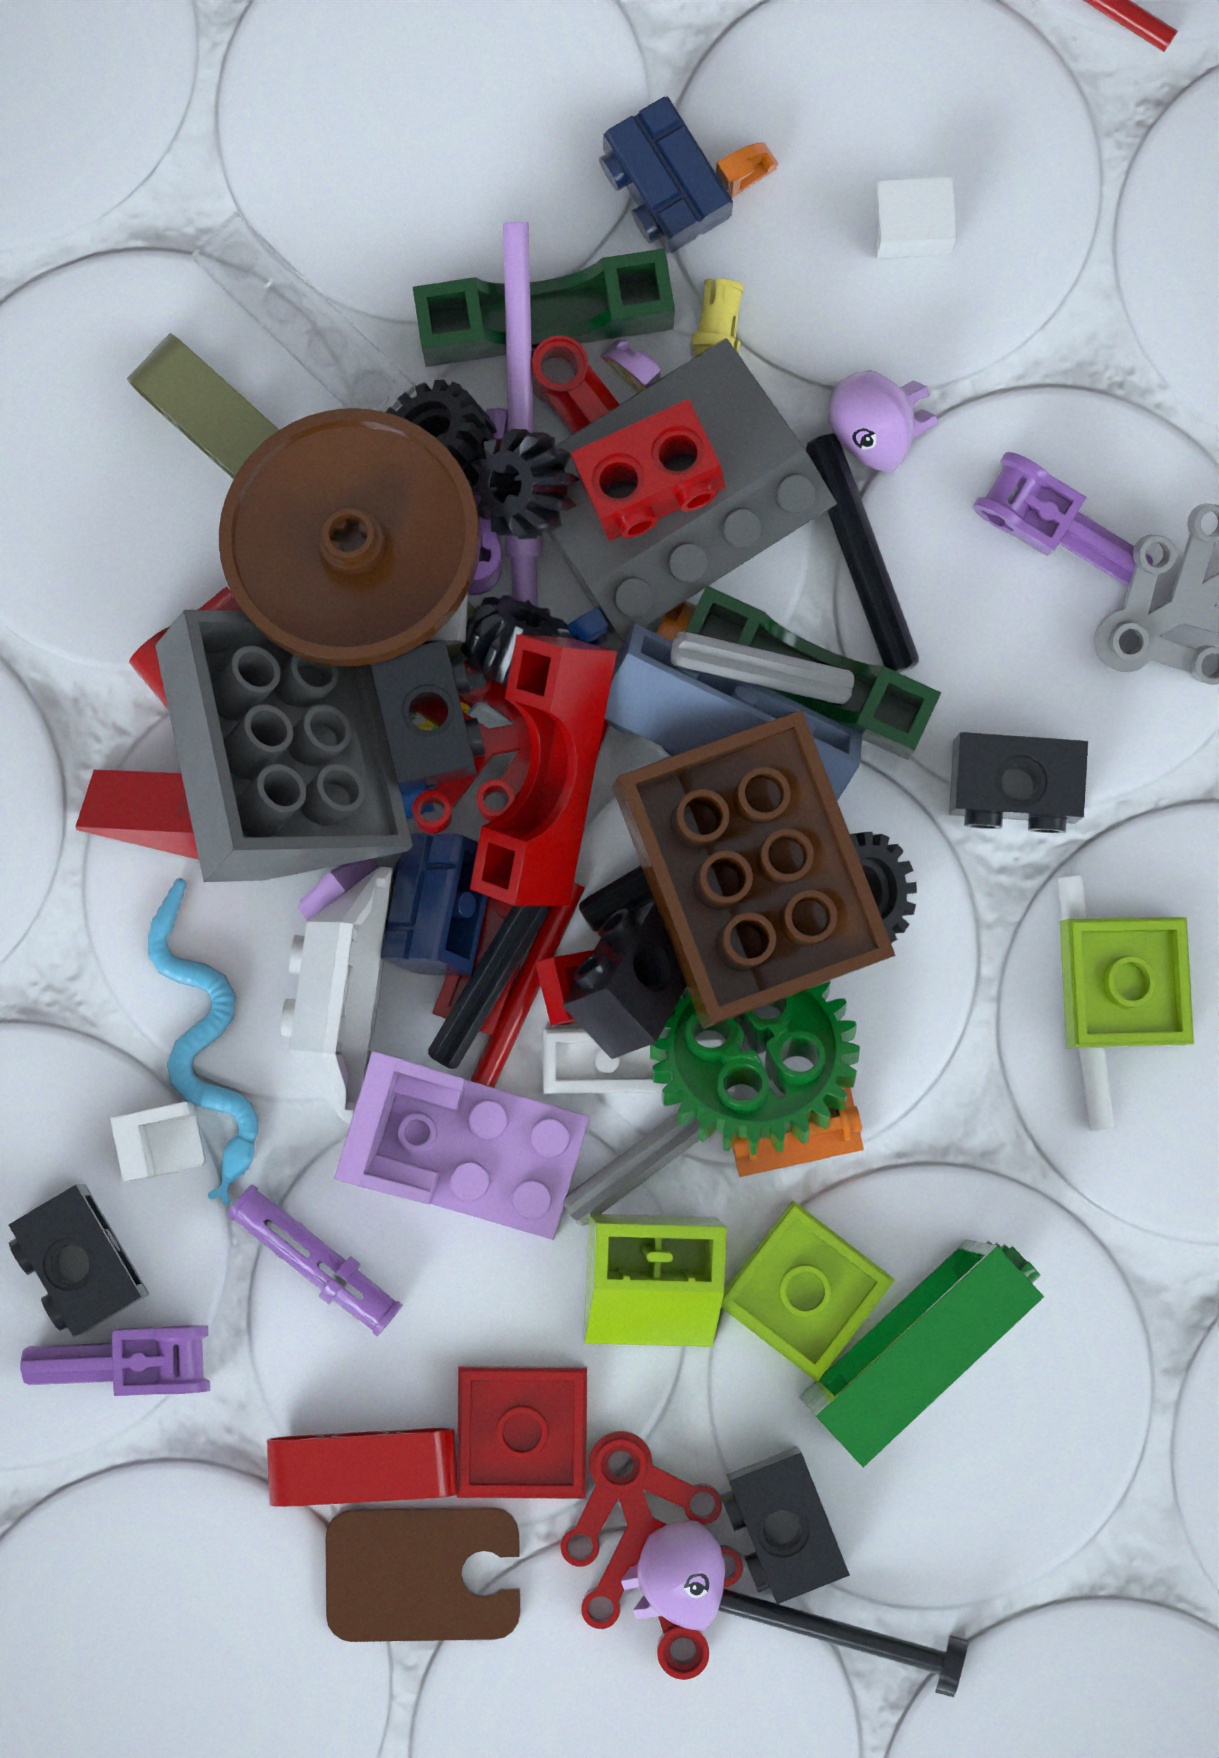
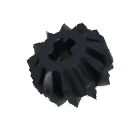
[470,429,580,540]
[460,595,574,690]

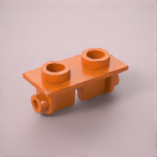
[732,1088,864,1177]

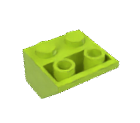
[584,1214,727,1347]

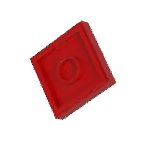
[457,1366,587,1499]

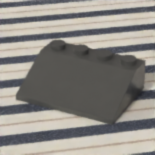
[547,338,837,641]
[155,610,413,882]

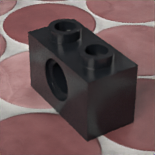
[370,640,486,793]
[949,732,1088,833]
[562,901,686,1059]
[8,1184,149,1337]
[720,1446,850,1604]

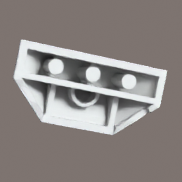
[280,866,395,1124]

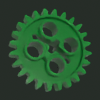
[650,981,860,1155]

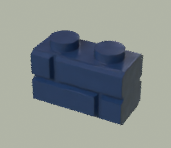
[599,96,733,254]
[380,833,488,976]

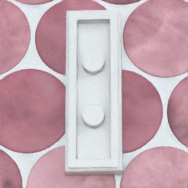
[543,1029,735,1094]

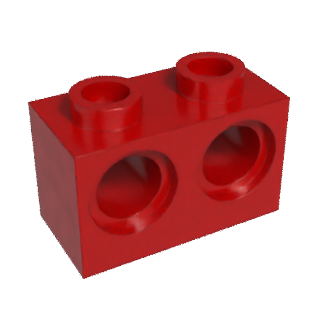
[570,399,726,542]

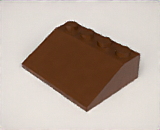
[612,710,896,1029]

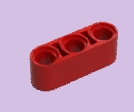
[266,1428,457,1507]

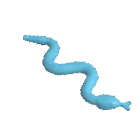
[148,878,258,1205]

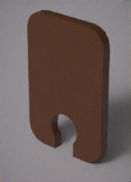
[325,1507,520,1642]

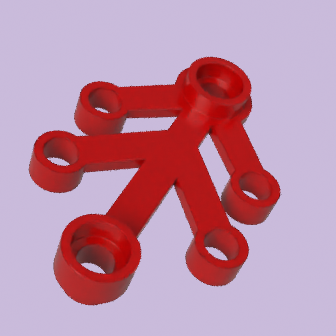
[412,662,531,834]
[561,1431,743,1680]

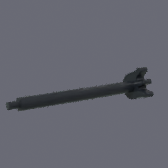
[718,1588,968,1698]

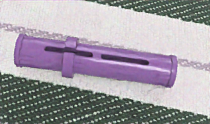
[227,1184,403,1337]

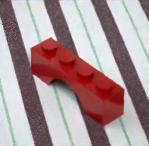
[470,634,617,906]

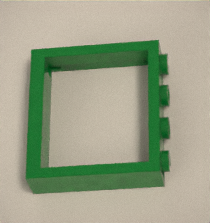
[799,1239,1044,1468]

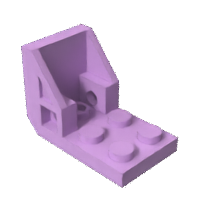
[334,1051,590,1240]

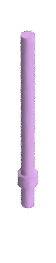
[503,222,543,607]

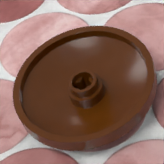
[219,408,481,666]

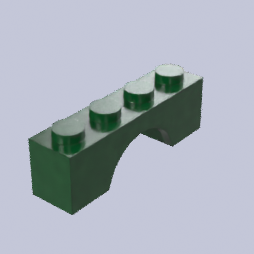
[412,248,675,367]
[685,585,941,760]

